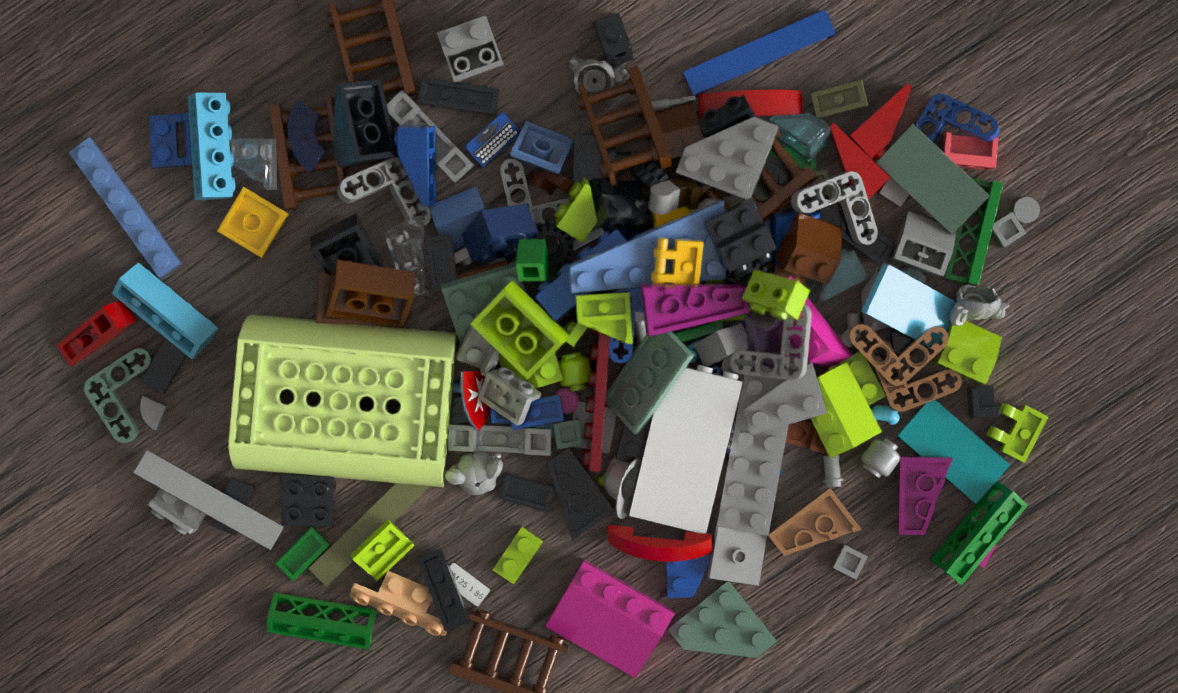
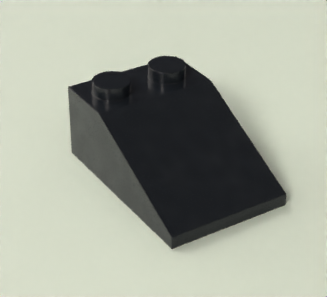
[333,79,398,168]
[310,213,385,275]

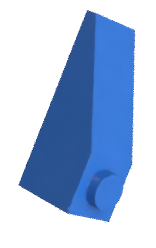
[394,125,436,207]

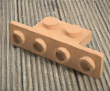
[350,571,447,636]

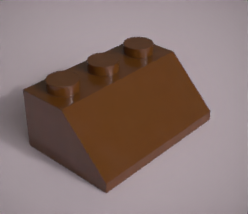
[326,260,415,328]

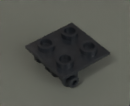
[281,474,336,527]

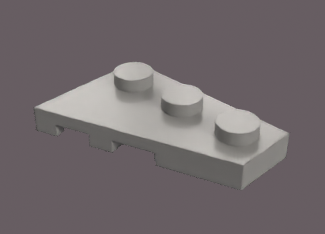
[743,362,827,435]

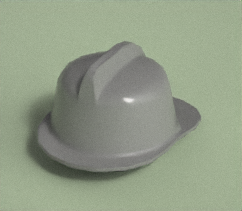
[604,459,642,519]

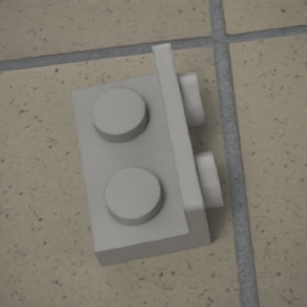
[456,312,499,376]
[478,367,541,426]
[147,489,206,534]

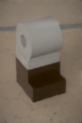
[649,176,701,214]

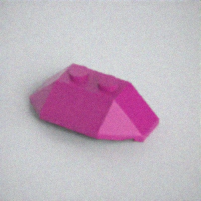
[762,275,852,368]

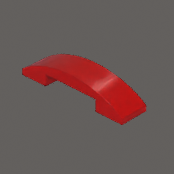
[698,90,803,119]
[607,525,712,562]

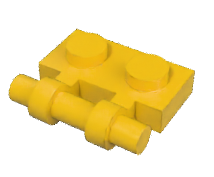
[651,237,704,284]

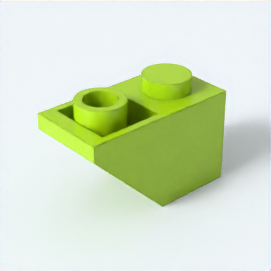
[554,177,597,243]

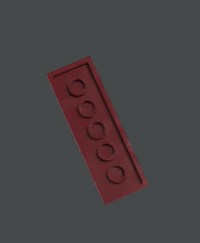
[582,329,610,472]

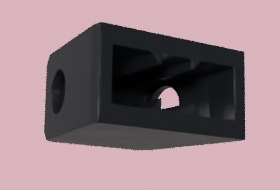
[592,13,633,67]
[573,133,631,184]

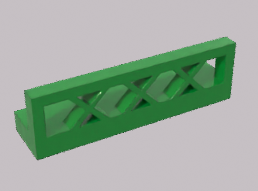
[944,178,1003,286]
[930,481,1028,585]
[267,592,376,650]

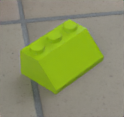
[470,280,569,379]
[811,362,882,458]

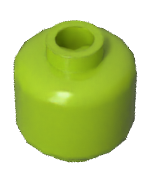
[558,352,592,391]

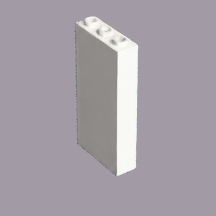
[629,365,743,533]

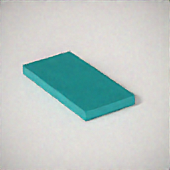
[896,400,1010,504]

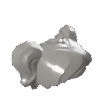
[569,57,627,95]
[950,284,1010,326]
[444,451,503,495]

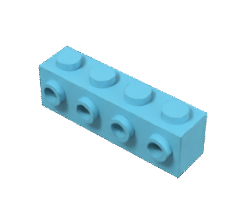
[188,93,235,200]
[112,263,219,359]

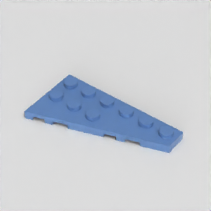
[568,200,726,293]

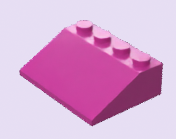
[545,559,675,678]

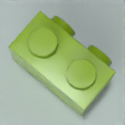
[742,270,810,320]

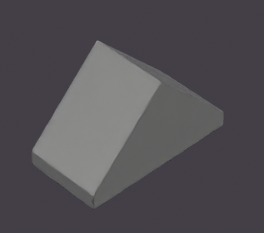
[694,323,752,367]

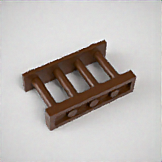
[327,0,418,96]
[576,66,672,186]
[269,96,353,211]
[699,129,818,223]
[449,609,568,693]

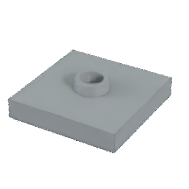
[707,526,767,586]

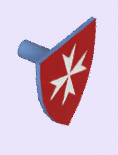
[452,370,492,431]

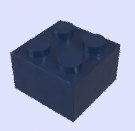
[462,204,538,263]

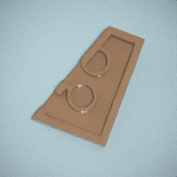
[768,488,862,556]

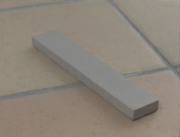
[133,451,284,551]

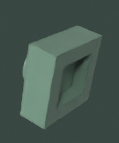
[552,418,583,449]

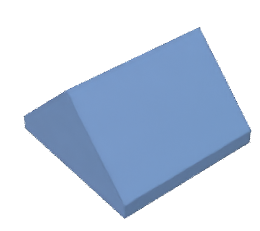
[510,121,574,175]
[429,186,486,251]

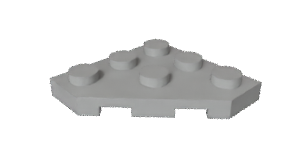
[676,117,779,200]

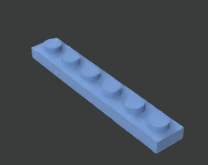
[69,137,182,278]

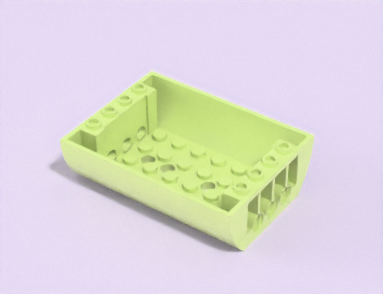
[228,314,457,487]

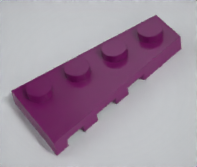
[640,284,750,336]

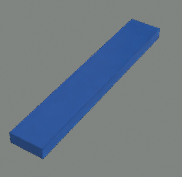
[683,10,836,96]

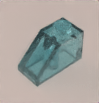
[770,113,831,162]
[817,249,868,303]

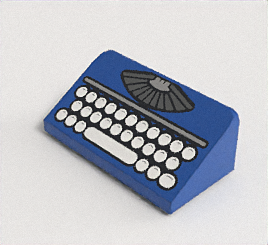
[465,112,520,168]

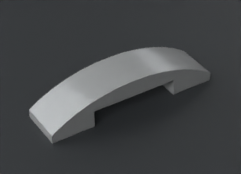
[387,90,474,183]
[448,424,552,456]

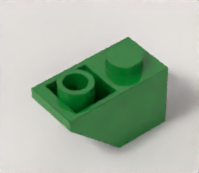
[516,239,550,281]

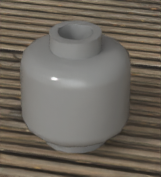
[861,438,900,478]

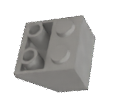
[437,15,504,83]
[890,211,957,278]

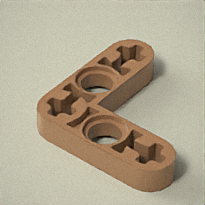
[849,323,949,386]
[872,340,962,412]

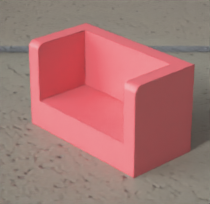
[941,132,999,170]

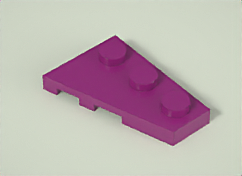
[898,456,953,535]

